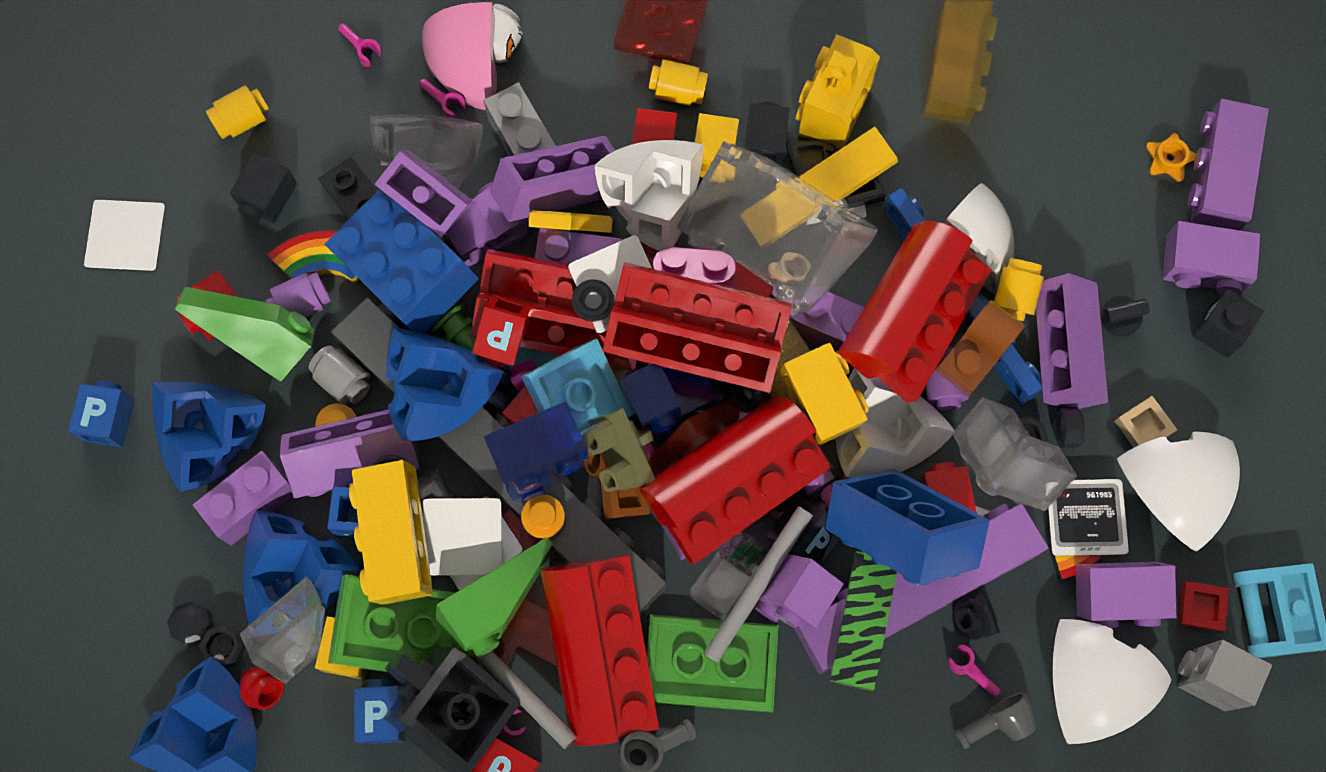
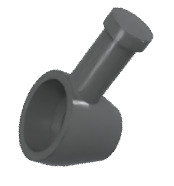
[954,692,1037,750]
[618,719,696,772]

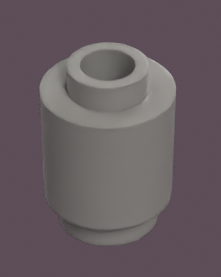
[308,345,371,405]

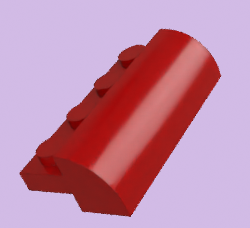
[837,221,991,403]
[471,249,637,370]
[602,262,792,393]
[639,396,831,564]
[540,554,659,745]

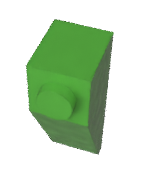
[174,287,314,382]
[435,538,552,658]

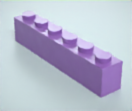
[794,503,1048,674]

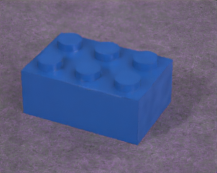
[324,189,479,334]
[825,469,990,586]

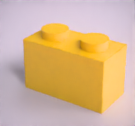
[779,343,868,446]

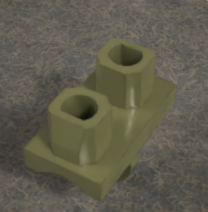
[581,408,655,492]

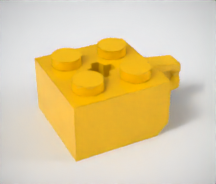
[795,34,880,150]

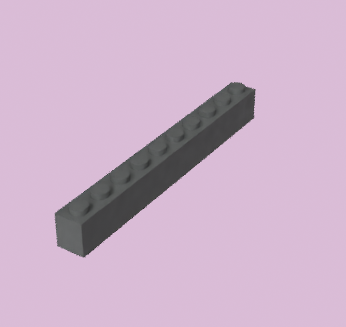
[331,298,666,616]

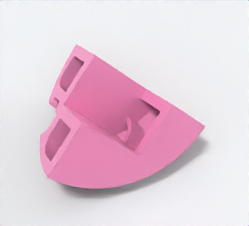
[422,2,497,110]

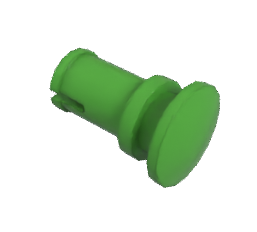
[432,304,476,351]

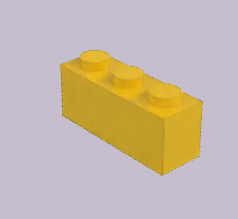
[349,460,433,605]

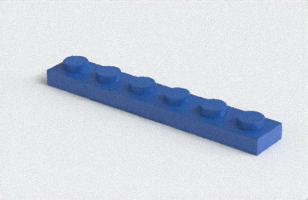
[884,188,1043,407]

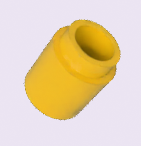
[648,59,708,106]
[206,85,269,139]
[994,258,1044,321]

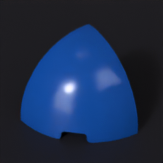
[386,327,503,441]
[152,382,266,492]
[243,510,361,633]
[129,657,257,772]

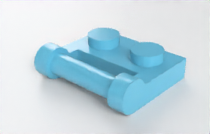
[1232,563,1326,659]

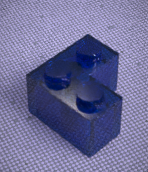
[620,364,718,443]
[484,401,589,502]

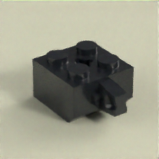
[384,647,521,772]

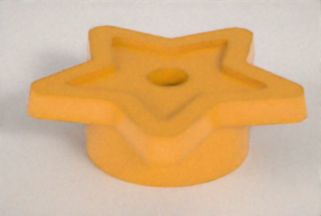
[1146,133,1196,182]

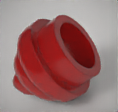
[240,665,284,710]

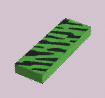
[829,551,897,691]

